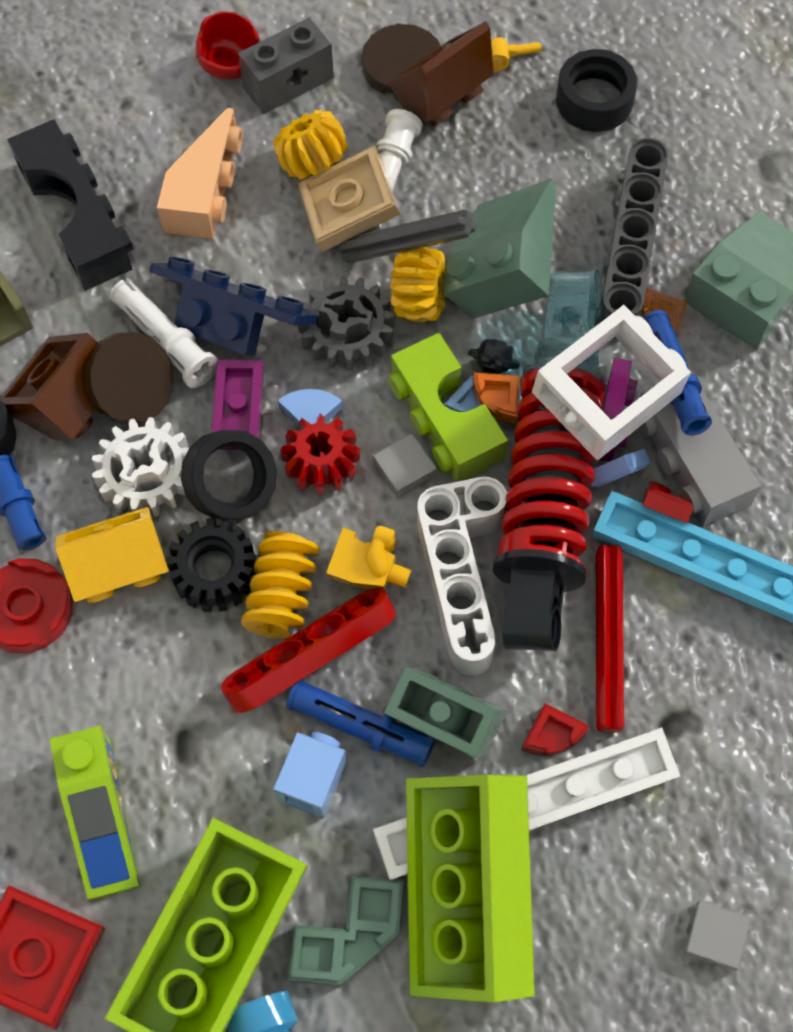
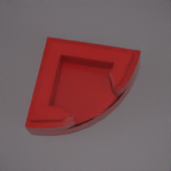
[642,480,694,523]
[521,703,589,756]

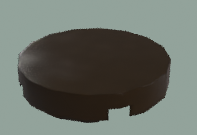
[362,24,440,94]
[83,332,174,424]

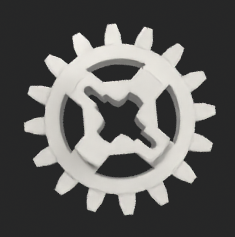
[92,417,189,517]

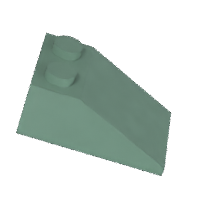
[443,178,556,318]
[684,212,793,350]

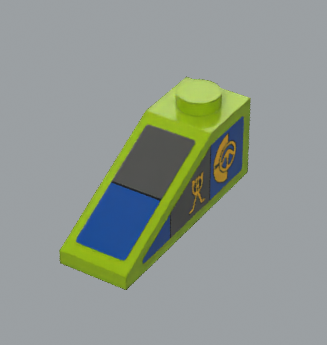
[49,726,141,901]

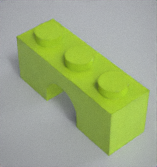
[387,333,508,482]

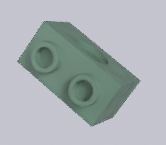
[384,666,507,758]

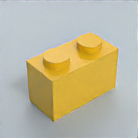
[55,507,169,603]

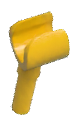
[491,37,541,72]

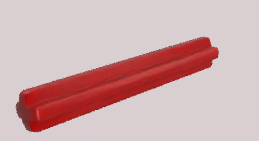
[596,545,624,733]

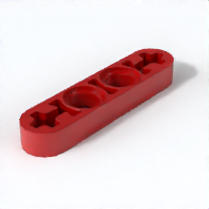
[221,588,396,713]

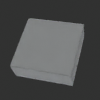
[373,433,437,498]
[684,900,751,971]

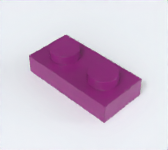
[599,358,638,462]
[211,360,264,450]

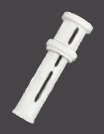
[365,109,423,233]
[110,278,218,388]

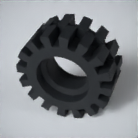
[167,518,257,612]

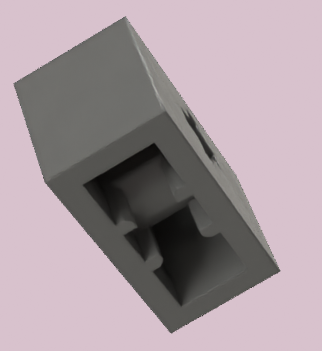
[238,17,334,114]

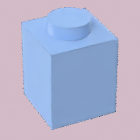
[273,732,347,819]

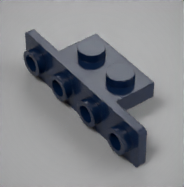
[149,257,317,356]

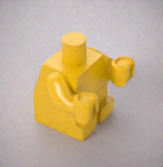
[326,526,412,590]

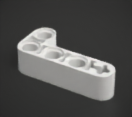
[417,477,507,676]

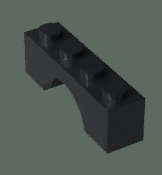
[7,119,134,291]

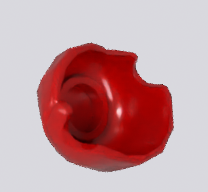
[195,11,260,80]

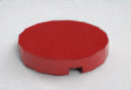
[0,558,74,653]

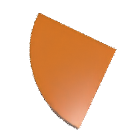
[473,372,520,424]

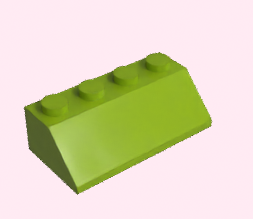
[406,775,535,1003]
[105,818,308,1032]

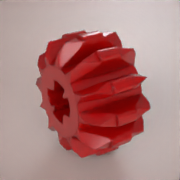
[280,413,360,496]

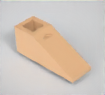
[157,108,243,239]

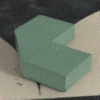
[287,876,403,986]

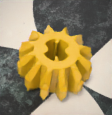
[273,110,348,180]
[389,247,447,323]

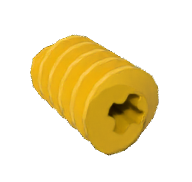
[241,531,320,640]

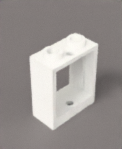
[532,305,691,460]

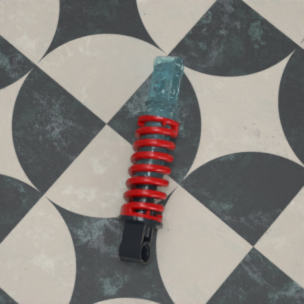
[492,270,608,651]

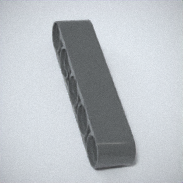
[598,138,668,339]

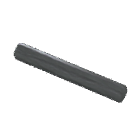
[338,210,476,263]

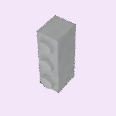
[638,372,761,527]

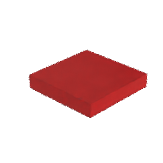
[0,885,105,1030]

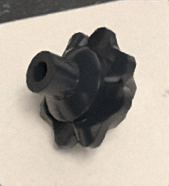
[468,339,520,374]

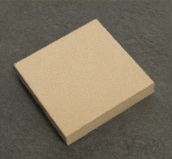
[298,146,401,252]

